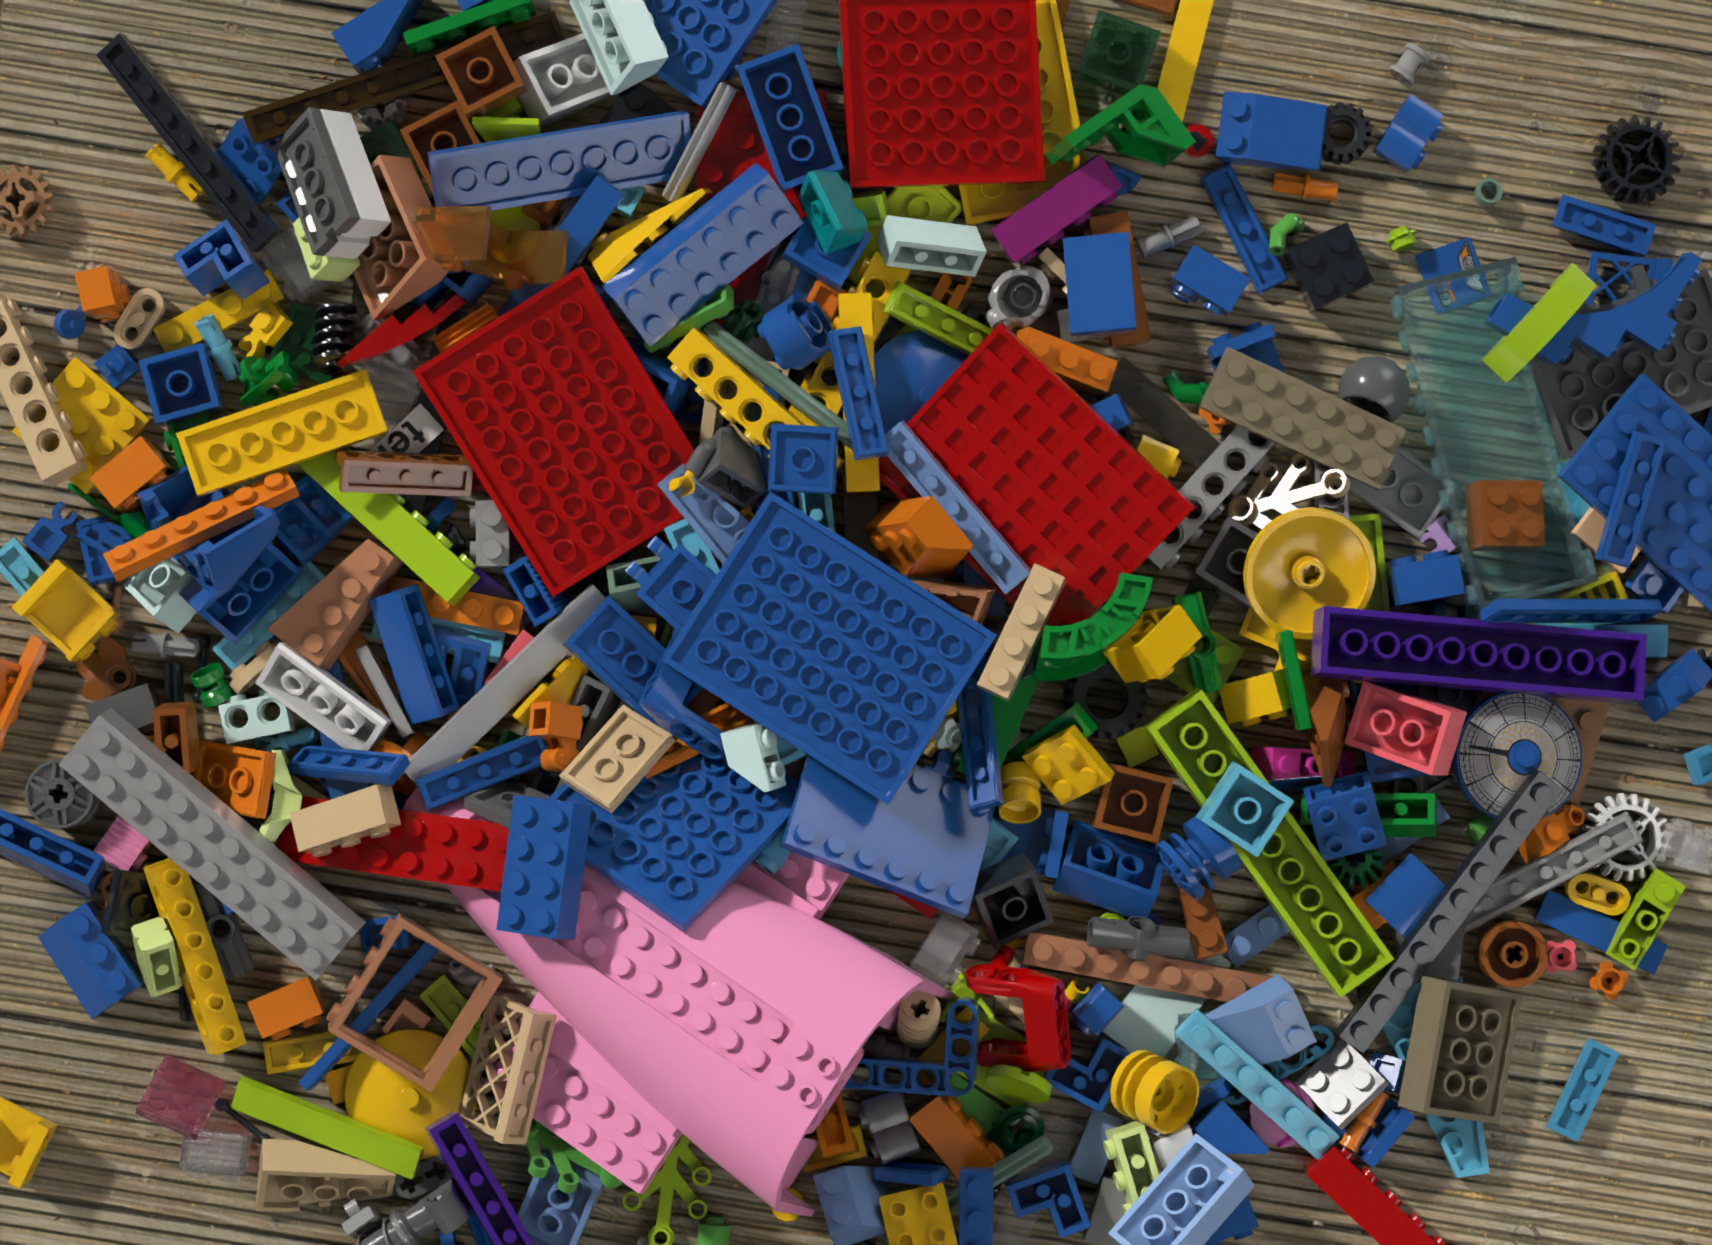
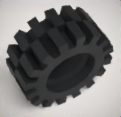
[1322,102,1373,165]

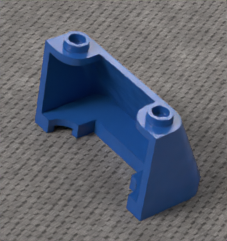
[137,466,280,599]

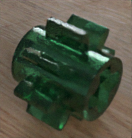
[724,299,764,342]

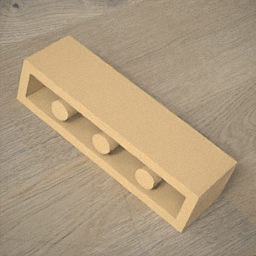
[977,563,1066,702]

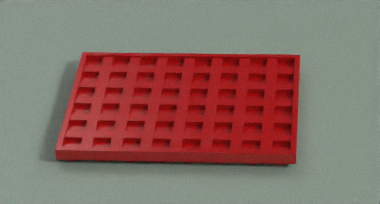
[878,322,1196,634]

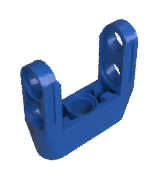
[639,632,725,759]

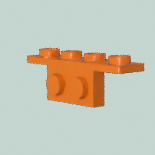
[0,634,48,753]

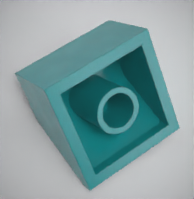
[797,170,867,255]

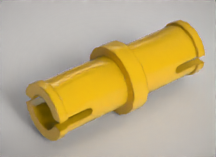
[145,142,205,203]

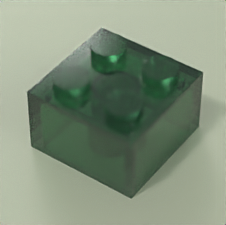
[1075,10,1161,96]

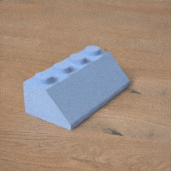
[1108,1134,1255,1245]

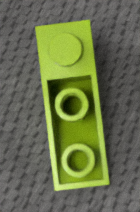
[1606,869,1686,971]

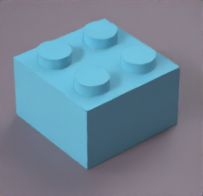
[1196,761,1294,857]

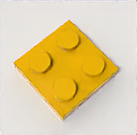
[1022,725,1115,805]

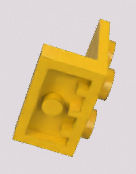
[0,1097,58,1189]
[879,1183,958,1245]

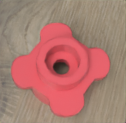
[1545,940,1577,973]

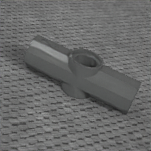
[194,884,255,979]
[1086,916,1190,960]

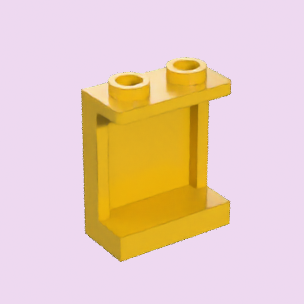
[11,559,121,662]

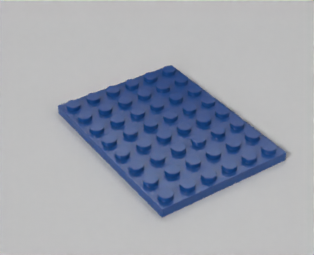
[662,492,997,806]

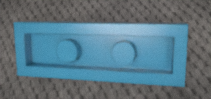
[1545,1038,1620,1142]

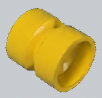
[999,762,1041,824]

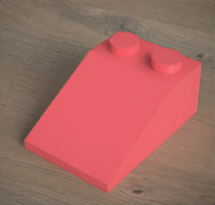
[1344,681,1467,775]

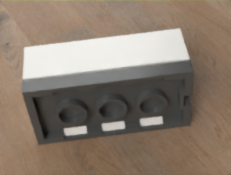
[274,107,391,259]

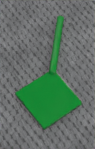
[68,483,151,539]

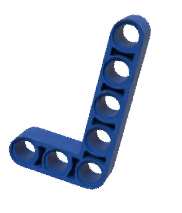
[843,997,980,1097]

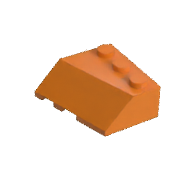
[863,496,974,579]

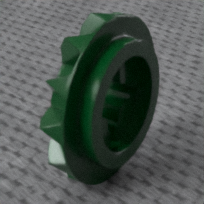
[992,1103,1045,1153]

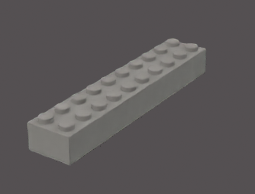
[59,708,366,980]

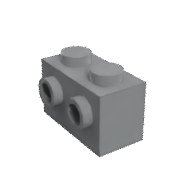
[469,500,512,569]

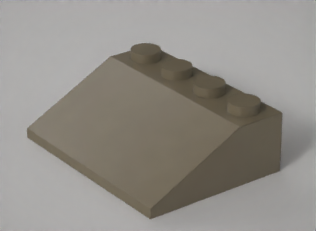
[1398,976,1523,1124]

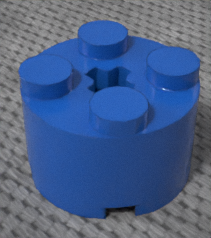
[757,292,834,370]

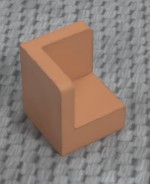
[381,996,434,1034]

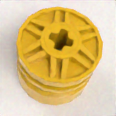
[1110,1049,1200,1134]

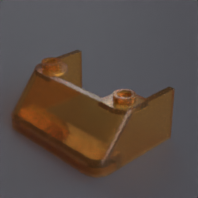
[413,206,569,290]

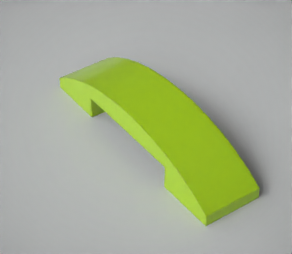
[1481,263,1597,383]

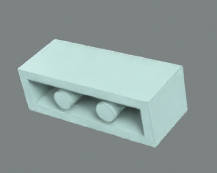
[876,215,987,277]

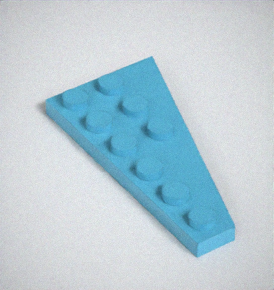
[1363,976,1490,1178]

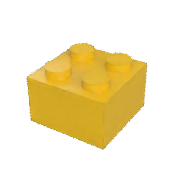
[1103,605,1203,683]

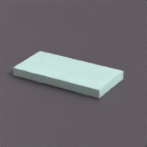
[1102,925,1232,1058]

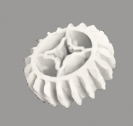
[1580,793,1670,882]

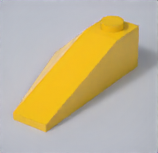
[588,188,713,284]

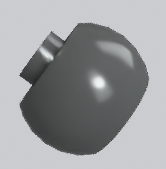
[1338,356,1410,422]

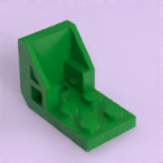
[1045,84,1196,167]

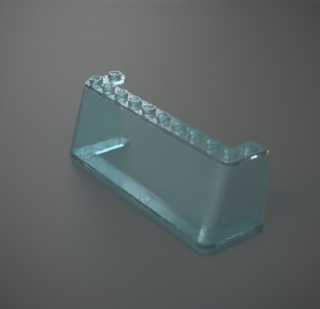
[1390,257,1599,611]

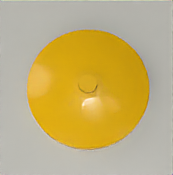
[1243,507,1376,640]
[345,1028,477,1160]

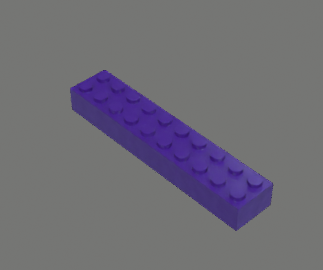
[1310,606,1647,704]

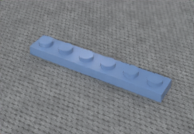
[885,420,1031,595]

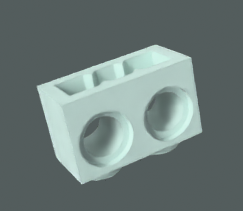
[218,689,296,744]

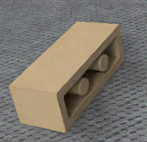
[289,784,401,857]

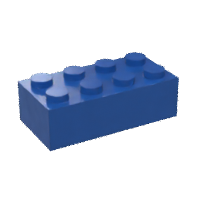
[736,43,845,195]
[496,795,592,939]

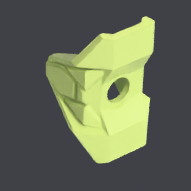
[259,749,327,845]

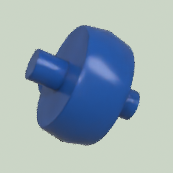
[54,304,86,340]

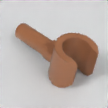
[111,587,126,635]

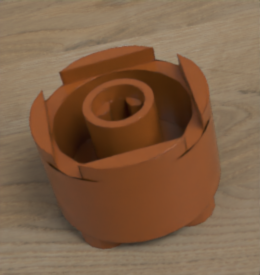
[1474,920,1548,988]

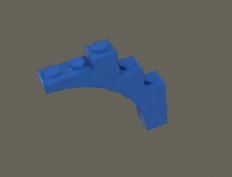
[1483,252,1702,365]

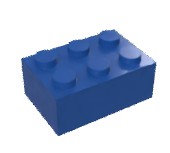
[179,542,303,645]

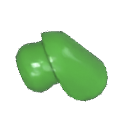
[1269,213,1305,256]

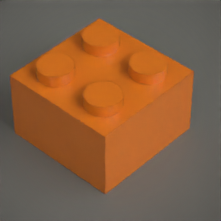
[89,436,174,513]

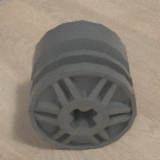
[25,759,104,828]

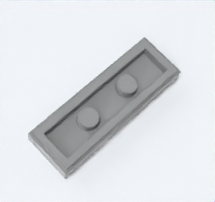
[356,645,417,738]

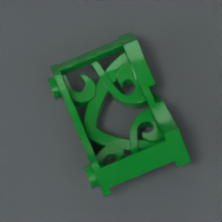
[1033,573,1153,681]

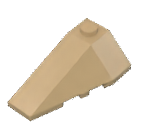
[256,1138,396,1212]

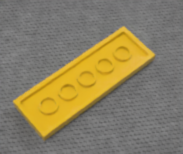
[176,369,388,497]

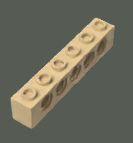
[0,293,88,487]

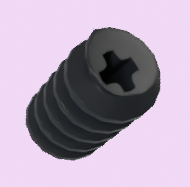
[312,303,357,376]

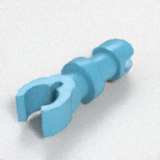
[252,727,317,752]

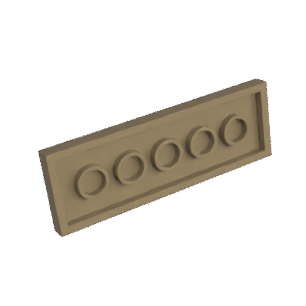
[1199,347,1406,490]

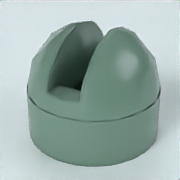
[1474,178,1503,206]

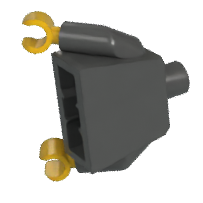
[669,427,766,522]

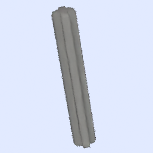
[662,82,736,203]

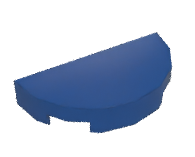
[75,522,133,555]

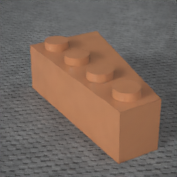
[267,539,404,670]

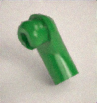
[1162,370,1209,405]

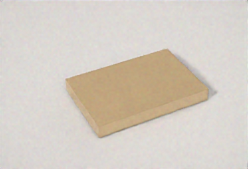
[559,705,675,814]

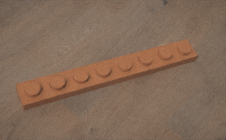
[1022,931,1287,1002]

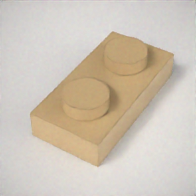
[1038,247,1067,295]

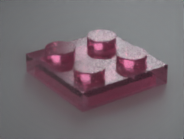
[136,1054,226,1141]

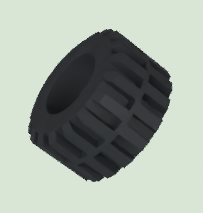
[1063,662,1148,739]

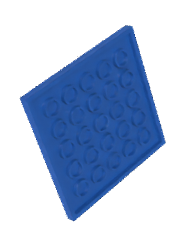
[548,707,799,932]

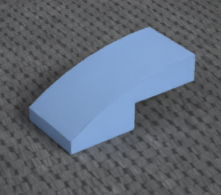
[1069,1109,1124,1185]

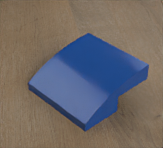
[272,474,352,567]
[1365,853,1445,939]

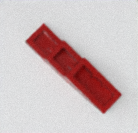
[337,293,465,368]

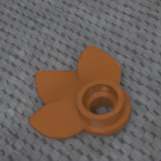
[74,636,137,701]

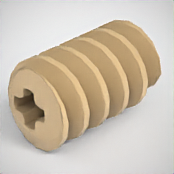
[897,990,941,1049]

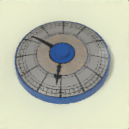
[1452,692,1582,819]

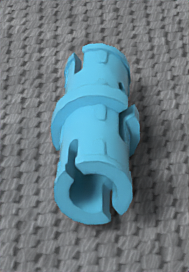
[194,314,242,381]

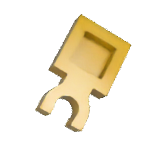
[237,300,293,360]

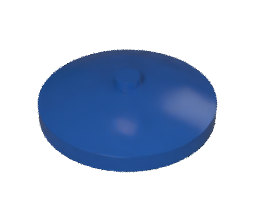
[874,331,969,434]

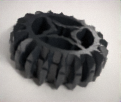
[1591,115,1682,205]

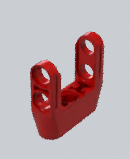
[965,964,1071,1072]

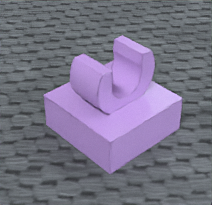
[1419,514,1463,553]

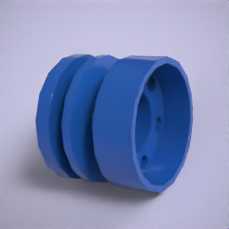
[1155,814,1242,901]

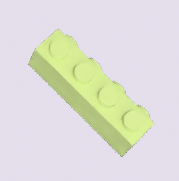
[1103,1121,1159,1214]

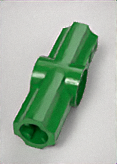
[1171,592,1224,693]

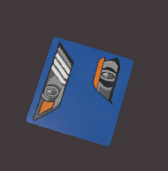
[1415,237,1490,314]

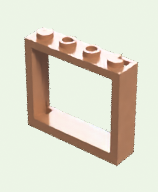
[326,913,503,1092]

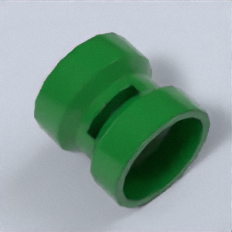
[190,663,234,707]

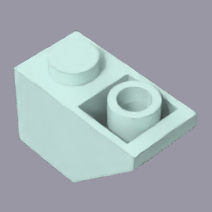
[720,723,786,792]

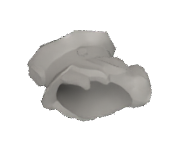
[986,266,1055,330]

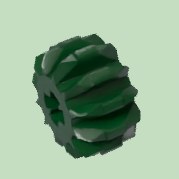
[1329,849,1385,890]

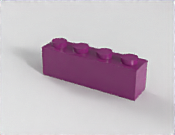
[990,154,1122,264]

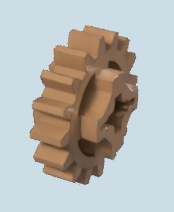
[0,164,56,237]

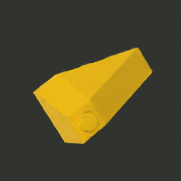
[512,655,590,742]

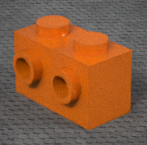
[74,266,131,323]

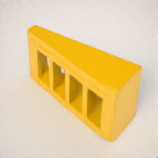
[1555,570,1629,599]

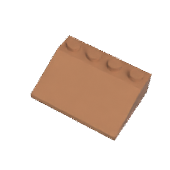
[353,155,457,321]

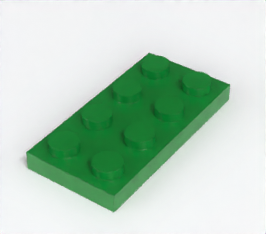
[403,0,537,56]

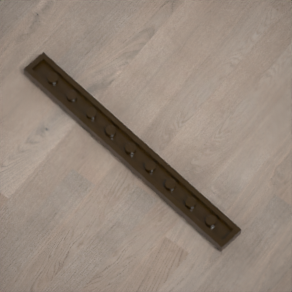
[242,11,565,146]

